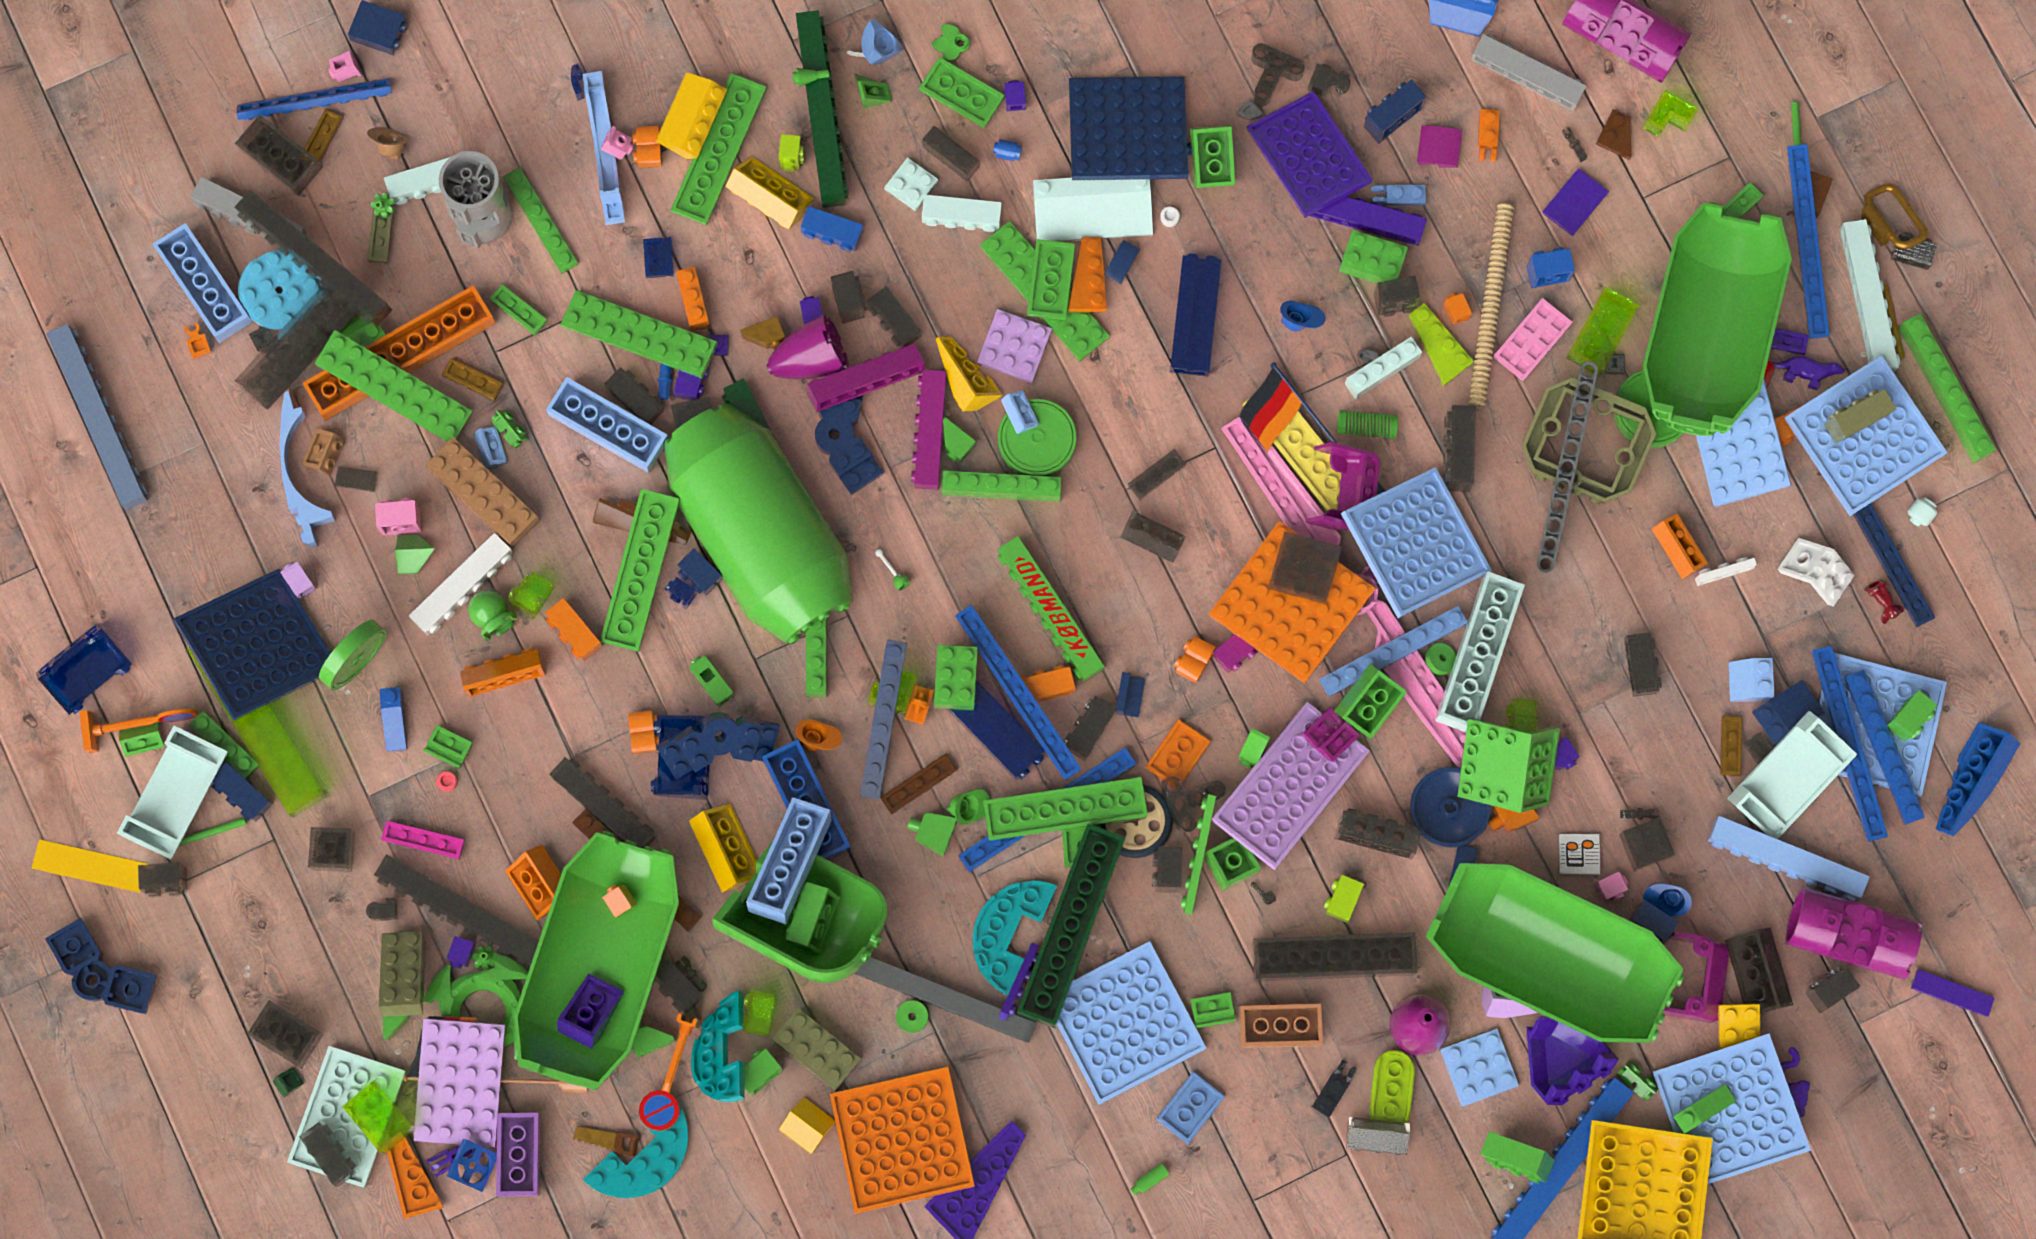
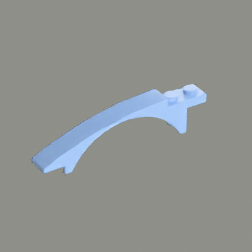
[583,71,625,225]
[280,391,335,549]

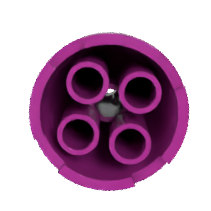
[766,314,849,380]
[1389,994,1451,1056]

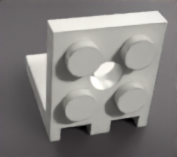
[1778,538,1855,607]

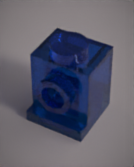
[665,577,697,610]

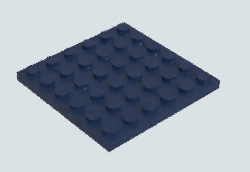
[1069,76,1189,180]
[173,569,331,721]

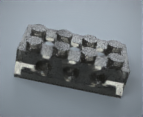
[1334,808,1422,860]

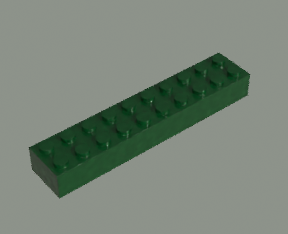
[796,10,848,208]
[1017,824,1125,1028]

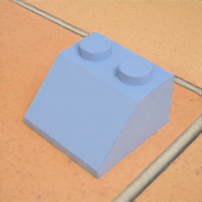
[1728,658,1774,702]

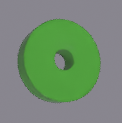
[1425,643,1456,675]
[896,1000,928,1033]

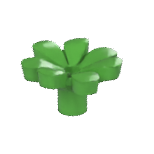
[370,192,396,218]
[472,946,498,971]

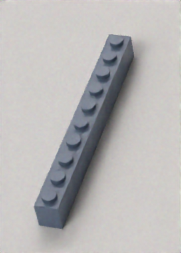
[46,324,148,510]

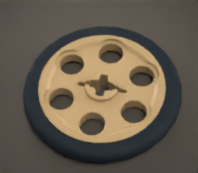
[1099,784,1173,858]

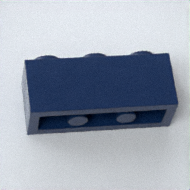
[211,762,273,822]

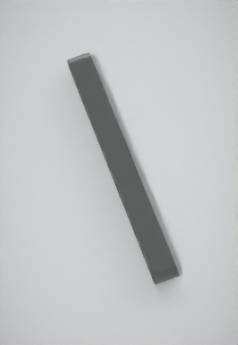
[1537,362,1598,573]
[854,957,1036,1043]

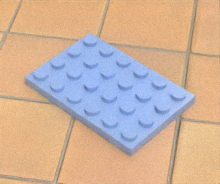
[1696,379,1792,507]

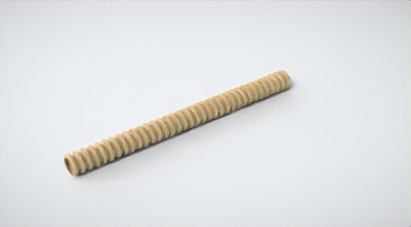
[1468,203,1514,408]

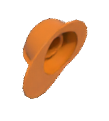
[795,719,842,751]

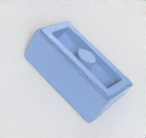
[1001,390,1039,434]
[474,426,507,469]

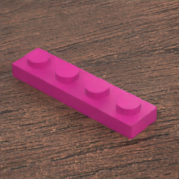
[381,821,465,860]

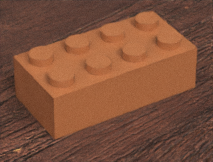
[1239,1004,1323,1049]

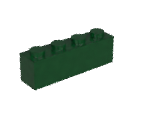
[722,378,778,443]

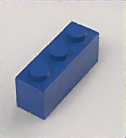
[800,206,864,252]

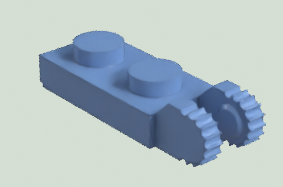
[1371,185,1426,206]

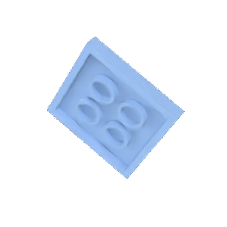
[1440,1029,1519,1107]

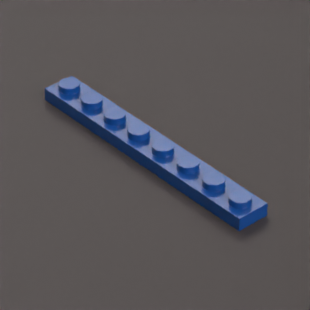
[237,78,392,120]
[1844,670,1925,825]

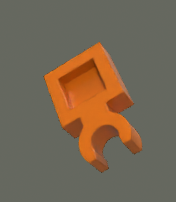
[185,322,212,360]

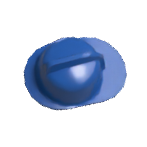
[1280,300,1326,331]
[1643,883,1692,917]

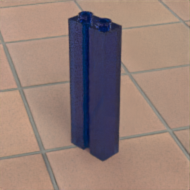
[1170,254,1221,377]
[934,680,1045,781]

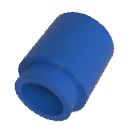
[993,139,1022,161]

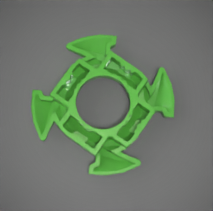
[424,953,528,1061]

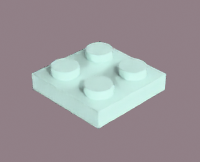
[884,157,939,211]

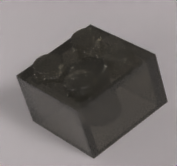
[830,271,867,324]
[1373,276,1420,317]
[1619,818,1675,872]
[308,827,355,872]
[1152,847,1182,893]
[138,862,187,897]
[1806,966,1861,1013]

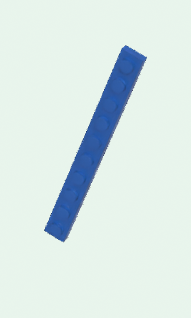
[1787,144,1830,339]
[955,605,1081,780]
[1811,646,1888,842]
[958,747,1136,873]

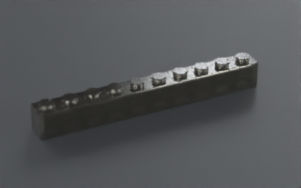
[235,190,393,328]
[374,854,539,967]

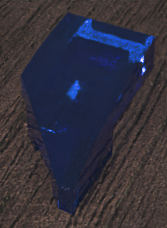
[570,63,584,101]

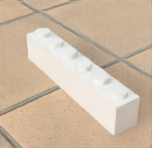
[409,533,513,636]

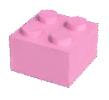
[375,498,422,536]

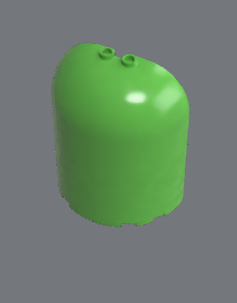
[713,839,887,983]

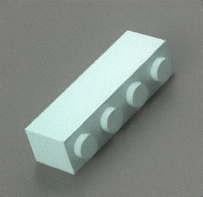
[384,157,450,205]
[922,195,1001,232]
[1345,337,1422,400]

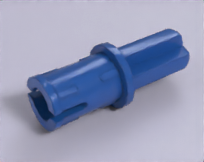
[657,363,673,400]

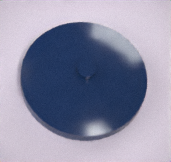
[1410,767,1491,848]

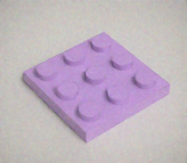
[977,309,1052,383]

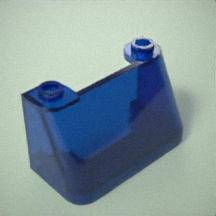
[36,623,132,715]
[650,715,710,800]

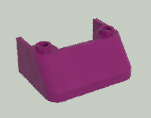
[1306,442,1380,530]
[1662,931,1729,1023]

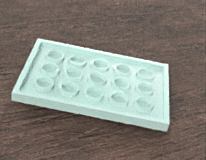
[287,1046,407,1188]

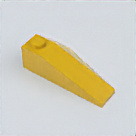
[936,336,1002,411]

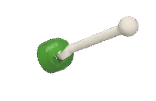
[875,549,911,591]

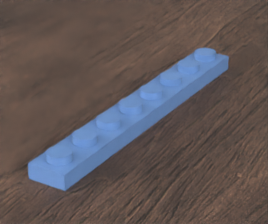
[1319,606,1468,698]

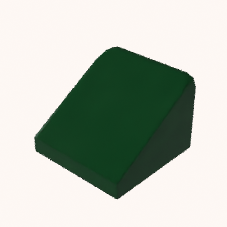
[273,1067,304,1098]

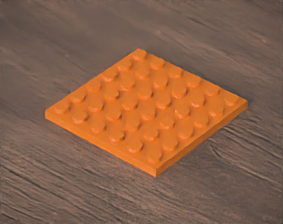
[1209,521,1376,684]
[830,1067,975,1214]

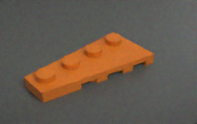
[1067,237,1107,312]
[384,1134,444,1219]

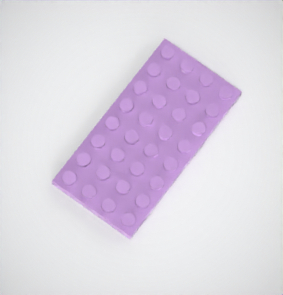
[1211,702,1370,870]

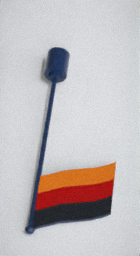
[1239,362,1386,496]

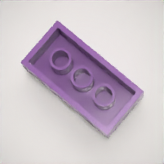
[496,1113,541,1197]

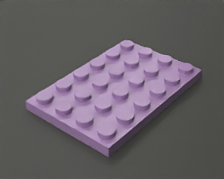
[413,1018,506,1147]

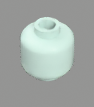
[1908,497,1938,527]

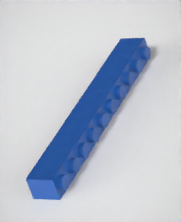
[1491,1077,1634,1239]

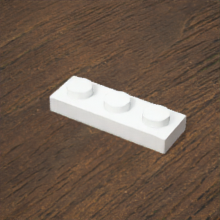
[1695,557,1757,586]

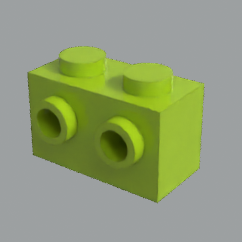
[779,134,805,172]
[1323,875,1364,923]

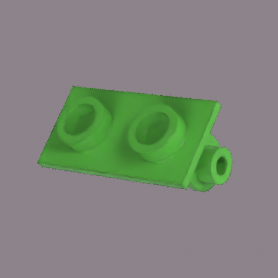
[491,410,529,449]
[1617,1061,1658,1101]

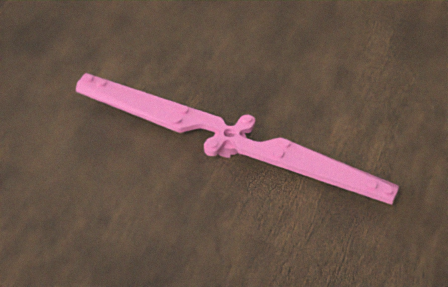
[1222,417,1466,769]

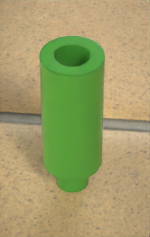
[1130,1163,1169,1195]

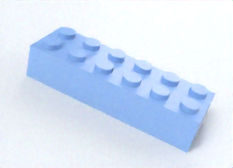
[153,223,252,344]
[546,377,669,473]
[746,798,832,924]

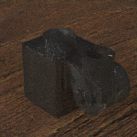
[1307,63,1350,97]

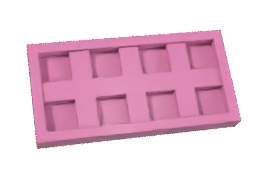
[1493,298,1573,381]

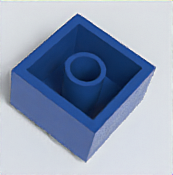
[1526,247,1575,288]

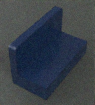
[1115,672,1145,718]

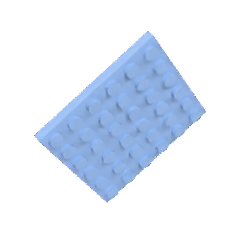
[1784,355,1947,516]
[1341,467,1492,618]
[1818,653,1947,797]
[1057,941,1207,1105]
[1653,1034,1811,1184]

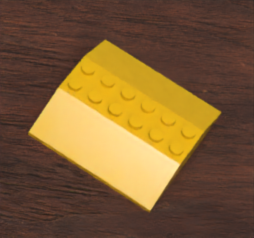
[1577,1120,1713,1239]

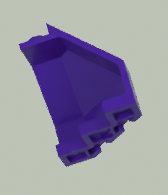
[1526,1016,1619,1105]

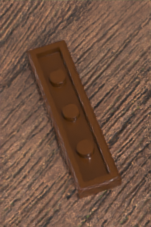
[880,753,958,815]

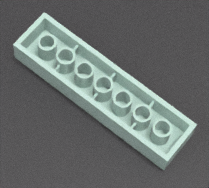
[1435,571,1525,732]

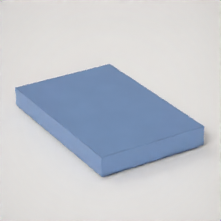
[1156,1071,1225,1145]

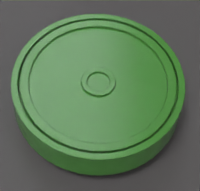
[1613,370,1684,449]
[998,399,1076,477]
[319,619,387,691]

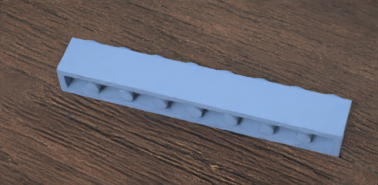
[1707,816,1870,902]

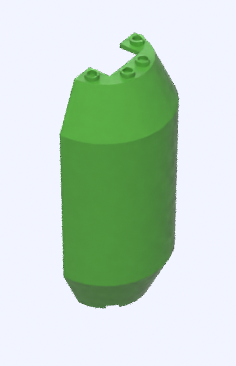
[1643,202,1792,436]
[664,404,853,645]
[514,831,679,1091]
[1426,863,1685,1043]

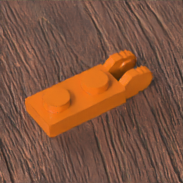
[1478,109,1500,162]

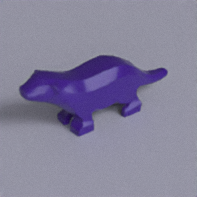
[1769,356,1845,390]

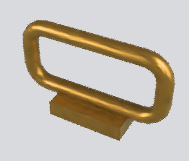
[1861,184,1928,249]

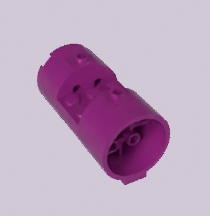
[1562,0,1692,83]
[1785,887,1922,980]

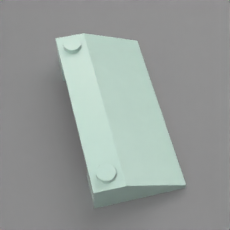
[1033,178,1153,242]
[1727,711,1857,839]
[117,726,228,860]

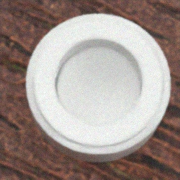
[1160,206,1180,227]

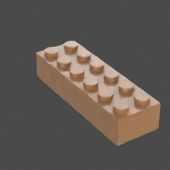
[425,437,540,549]

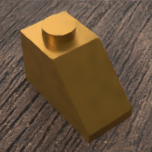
[740,316,785,349]

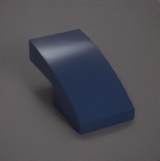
[1104,240,1141,284]

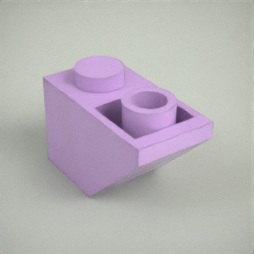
[281,562,316,600]

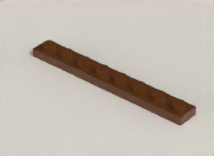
[572,809,702,932]

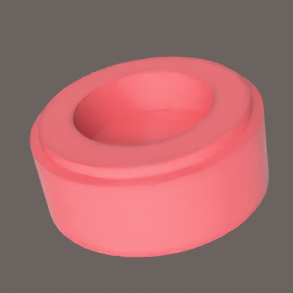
[437,771,457,792]

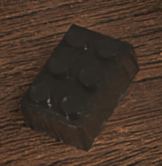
[246,1000,324,1069]

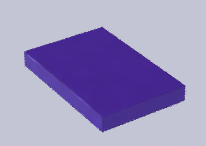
[1542,168,1609,237]

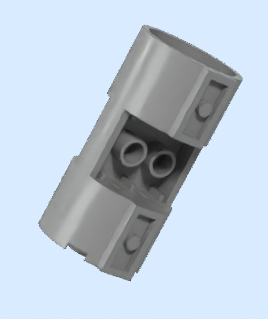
[439,151,512,248]

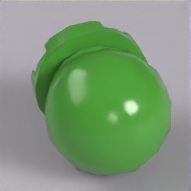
[468,590,518,641]

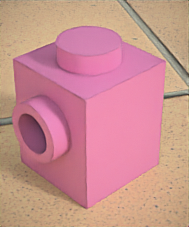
[1595,872,1629,902]

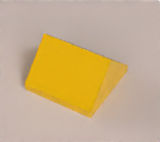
[779,1097,835,1154]

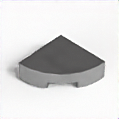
[1236,100,1263,120]
[1356,349,1378,363]

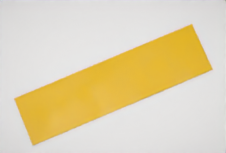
[31,839,148,893]

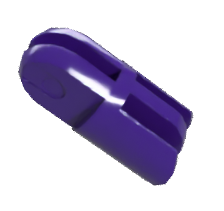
[426,1145,472,1177]

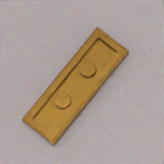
[299,108,343,168]
[442,358,504,401]
[1720,715,1743,776]

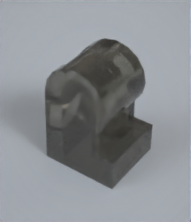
[366,898,397,921]

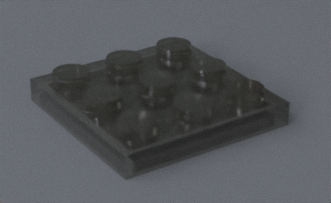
[1268,531,1342,604]

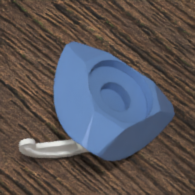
[847,19,903,65]

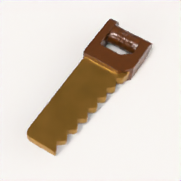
[573,1127,641,1157]

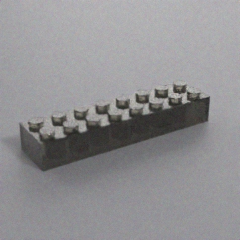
[234,266,373,410]
[1252,932,1417,981]

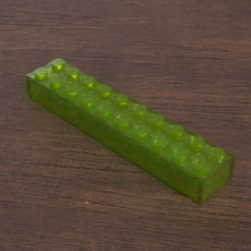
[186,647,327,818]

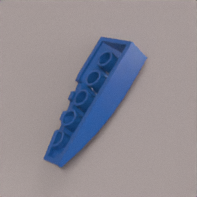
[1936,722,2020,837]

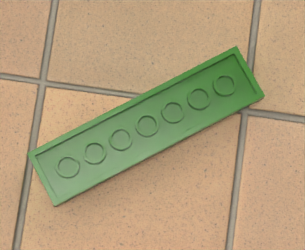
[671,73,767,226]
[980,221,1110,362]
[560,290,718,379]
[315,330,472,442]
[600,489,680,652]
[983,777,1148,841]

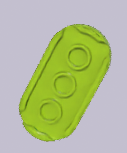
[1369,1050,1415,1131]

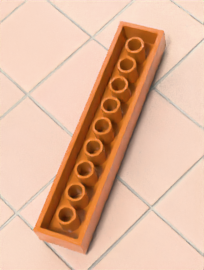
[302,285,496,421]

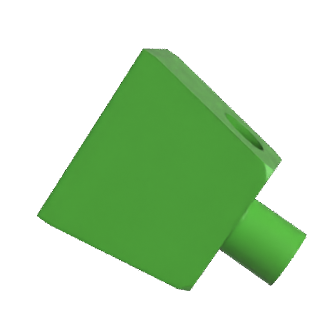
[907,813,957,857]

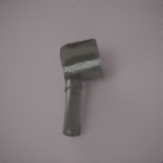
[1251,882,1276,905]

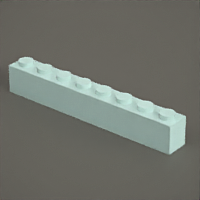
[1839,219,1900,372]

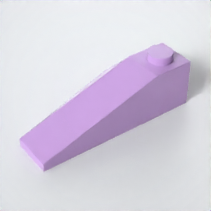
[1482,987,1538,1018]

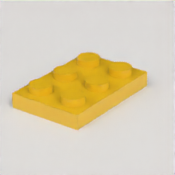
[1718,1003,1760,1050]

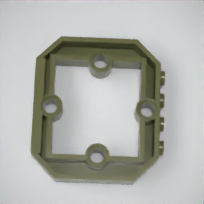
[1521,377,1656,505]

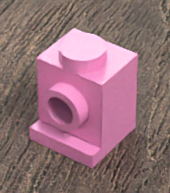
[328,51,361,83]
[600,126,633,160]

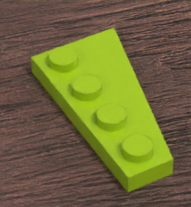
[1409,303,1474,387]

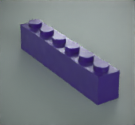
[1310,196,1426,246]

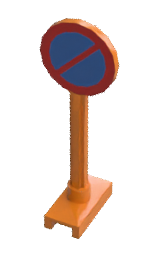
[79,709,198,753]
[639,1013,701,1131]

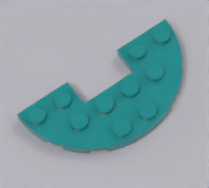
[972,881,1057,996]
[691,990,745,1102]
[583,1103,689,1199]

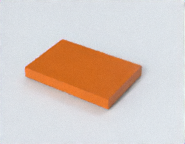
[1145,719,1211,790]

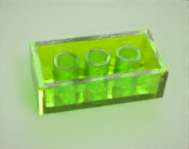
[1566,287,1639,377]

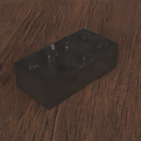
[234,114,323,196]
[1443,405,1476,492]

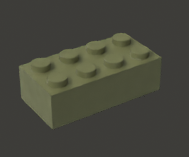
[379,931,426,1017]
[772,1008,861,1092]

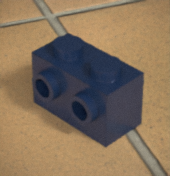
[677,549,723,596]

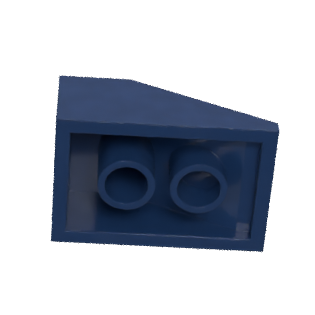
[1752,680,1825,746]

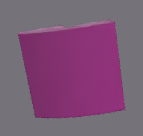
[1417,126,1463,168]
[1301,707,1359,762]

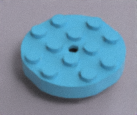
[238,251,318,330]

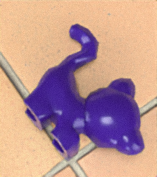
[1780,1047,1810,1118]

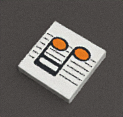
[1558,834,1600,875]

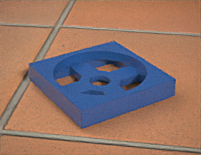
[446,1139,497,1192]

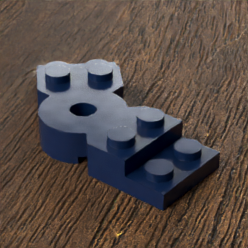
[815,395,884,495]
[656,712,780,780]
[45,918,158,1015]

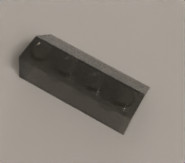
[1725,927,1793,1015]

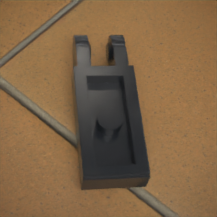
[1311,1060,1357,1118]

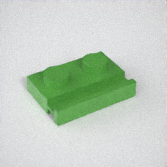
[423,725,473,769]
[1190,992,1236,1029]

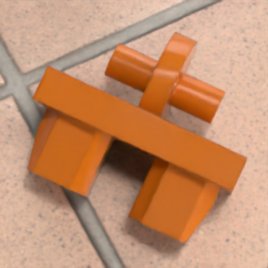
[905,685,934,725]

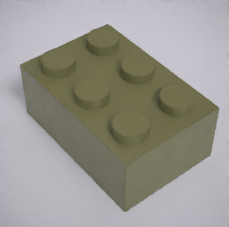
[1824,389,1897,444]

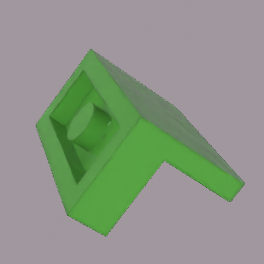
[119,722,164,757]

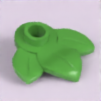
[931,24,970,61]

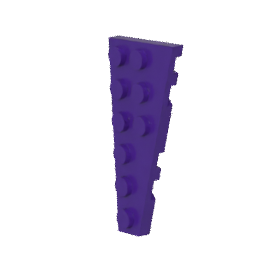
[924,1121,1026,1239]

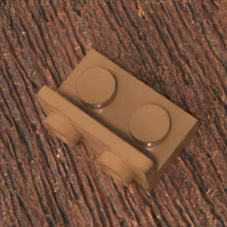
[302,429,345,475]

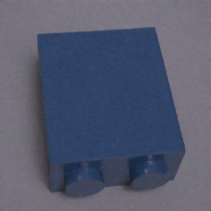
[348,0,408,56]

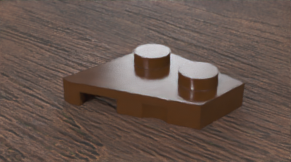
[1596,109,1632,160]

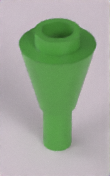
[792,68,829,87]

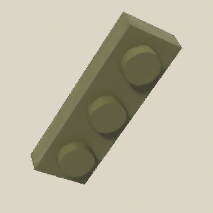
[367,206,394,264]

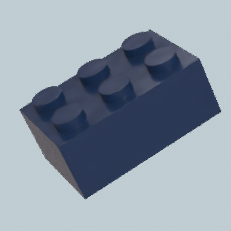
[1364,79,1427,144]

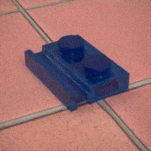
[643,237,674,278]

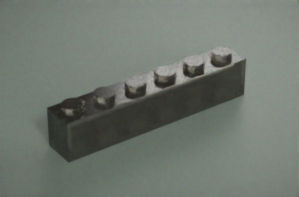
[549,757,656,848]

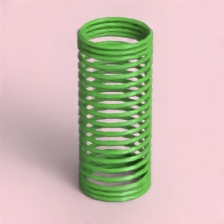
[1337,410,1398,439]

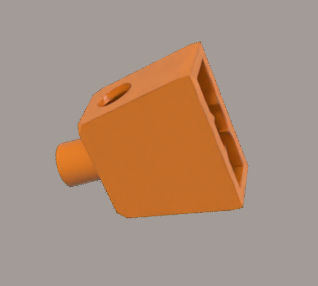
[1488,806,1539,833]

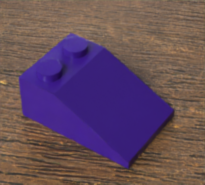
[557,973,624,1049]

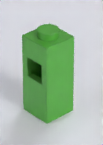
[689,655,734,708]

